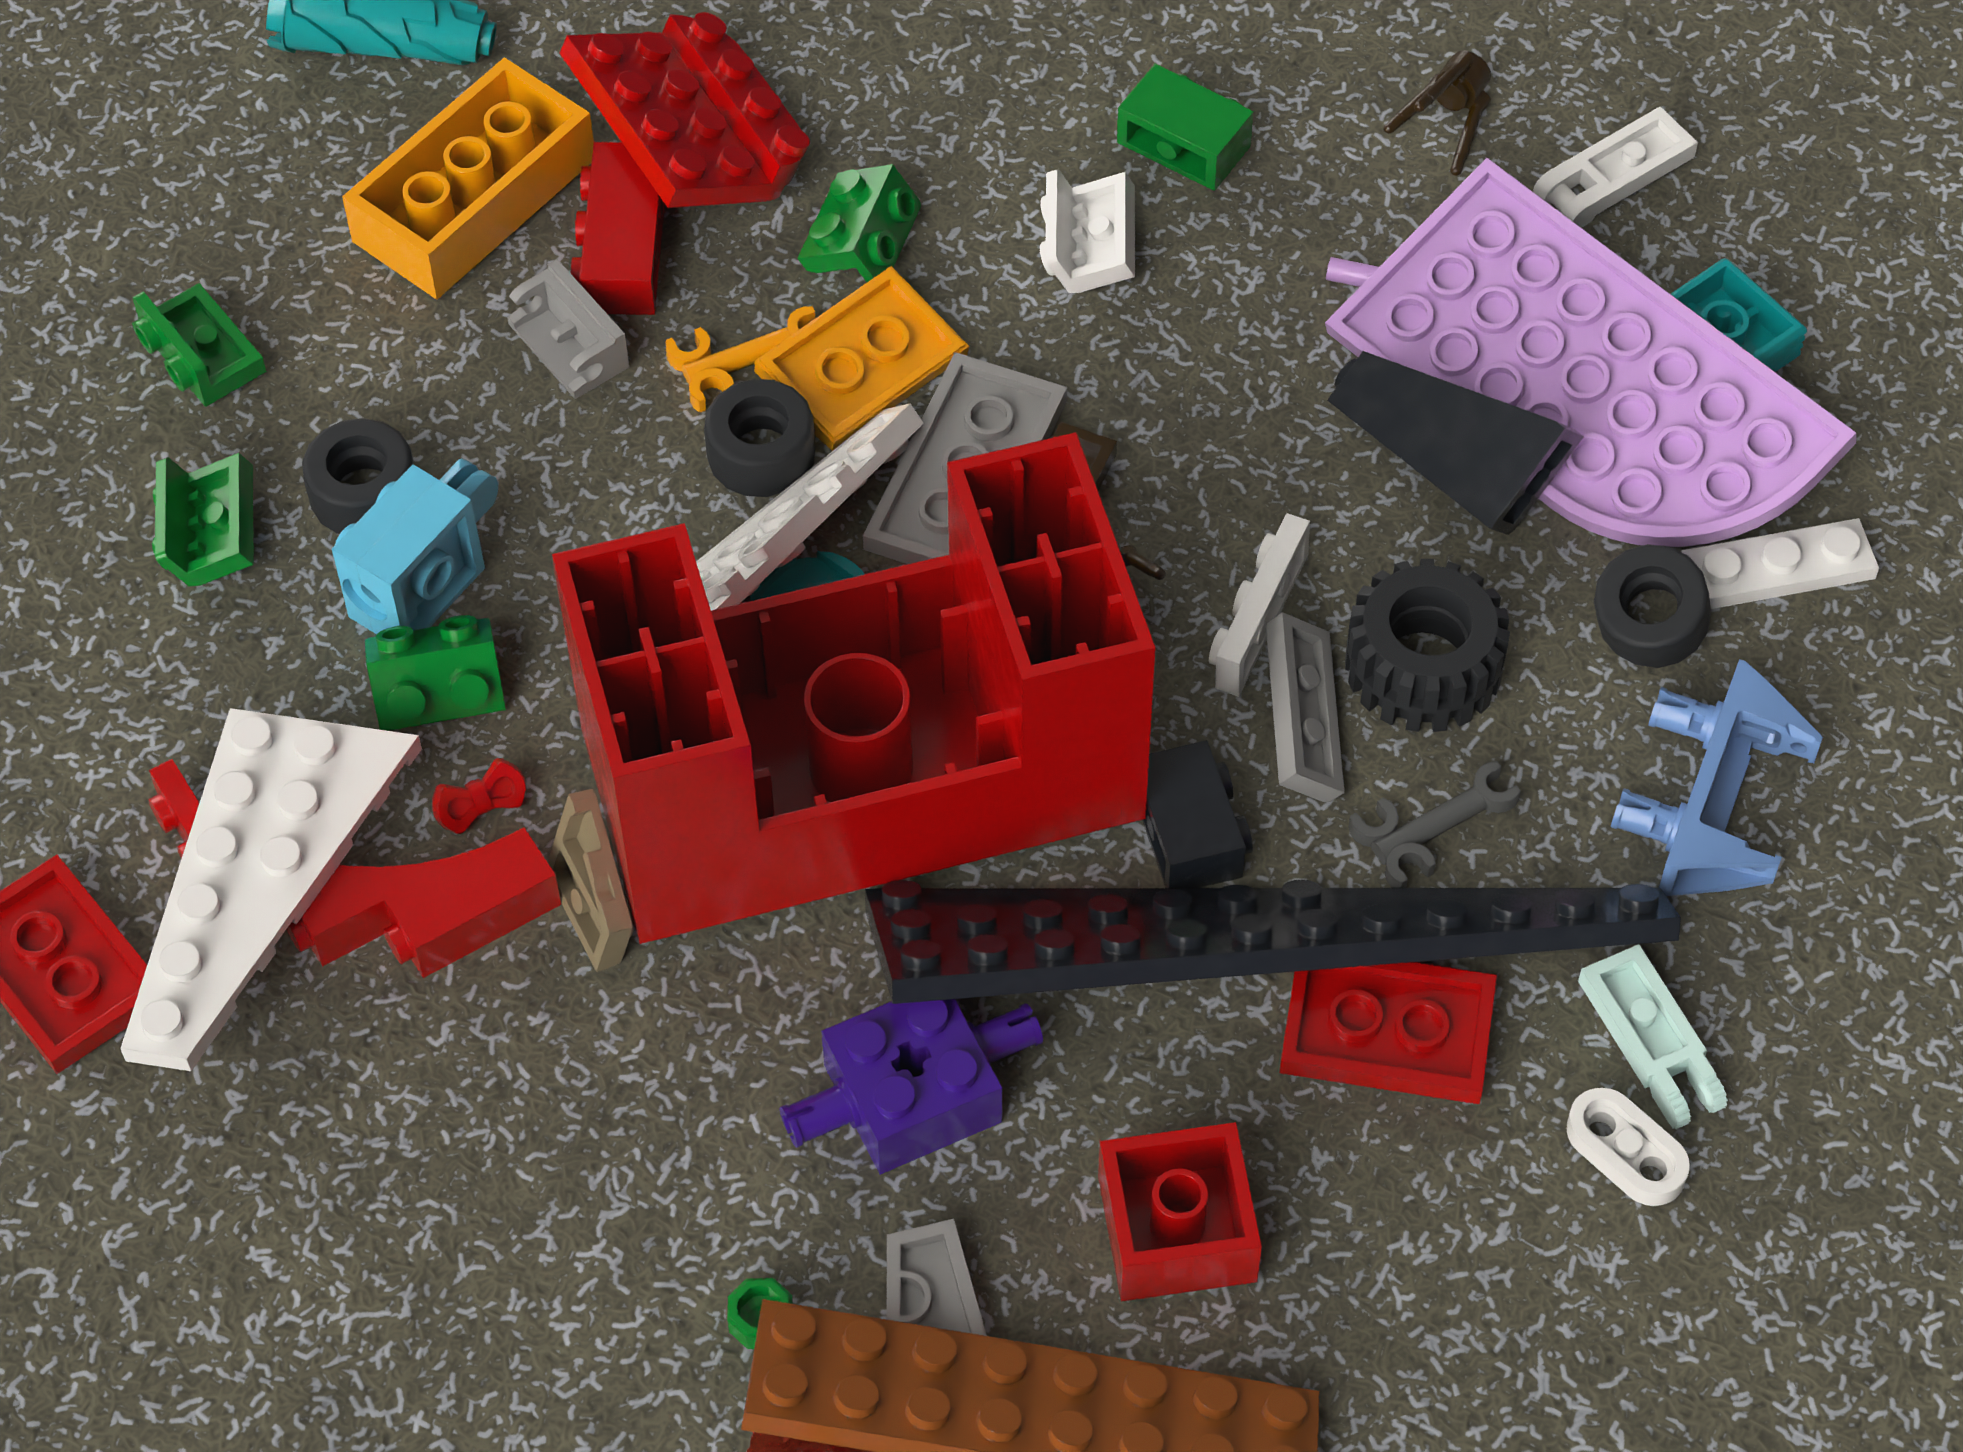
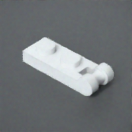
[1533,107,1698,228]

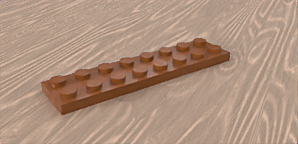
[741,1299,1319,1452]

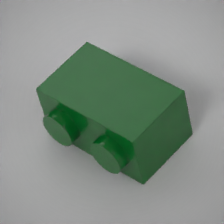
[1117,63,1254,191]

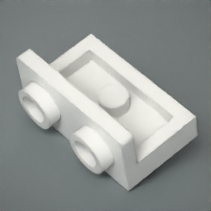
[1040,169,1135,293]

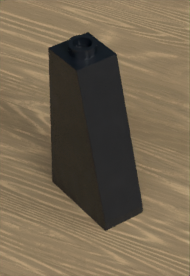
[1327,351,1584,535]

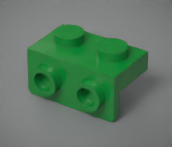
[797,164,921,282]
[132,283,267,407]
[152,453,254,586]
[365,615,506,731]

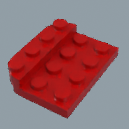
[559,12,810,208]

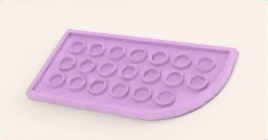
[1325,158,1856,547]

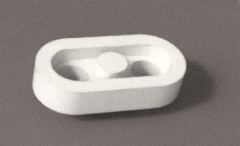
[1567,1088,1690,1206]

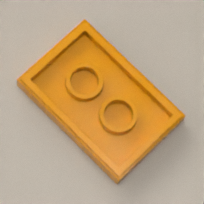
[754,266,969,451]

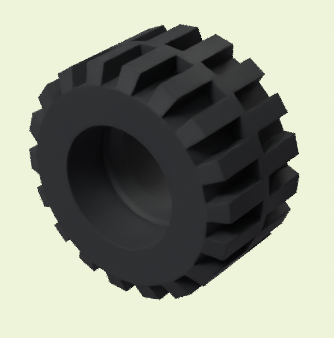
[1345,559,1510,732]

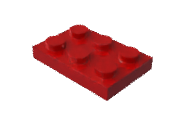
[0,854,147,1074]
[1279,962,1497,1105]

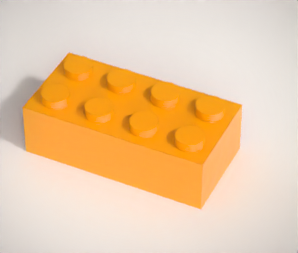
[342,57,594,300]

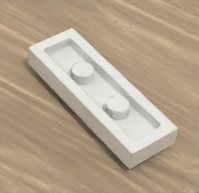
[1209,513,1310,697]
[1681,518,1879,609]

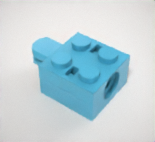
[332,458,498,634]

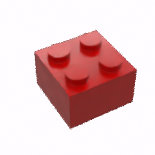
[1098,1122,1262,1302]

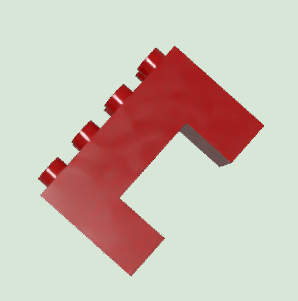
[552,432,1156,944]

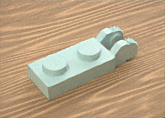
[1578,944,1728,1129]

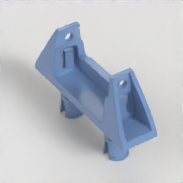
[1611,659,1823,896]

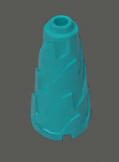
[266,0,497,65]

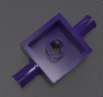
[779,999,1043,1175]

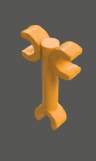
[666,306,816,412]

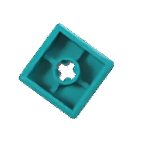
[1671,258,1807,372]

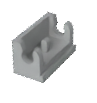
[507,259,629,399]

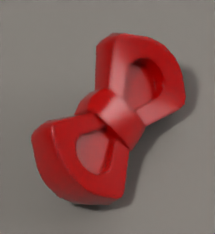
[432,758,526,834]

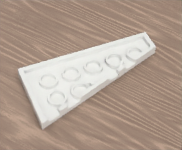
[696,404,924,611]
[121,708,422,1071]

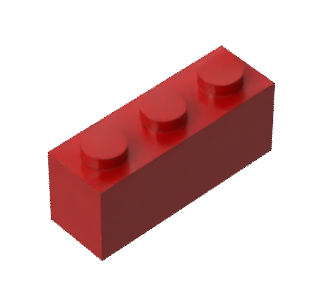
[570,142,665,315]

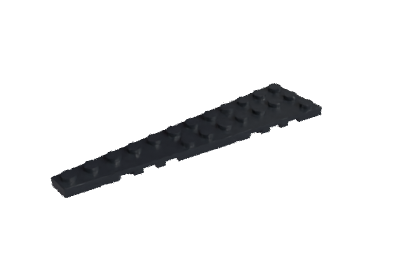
[865,880,1681,1004]

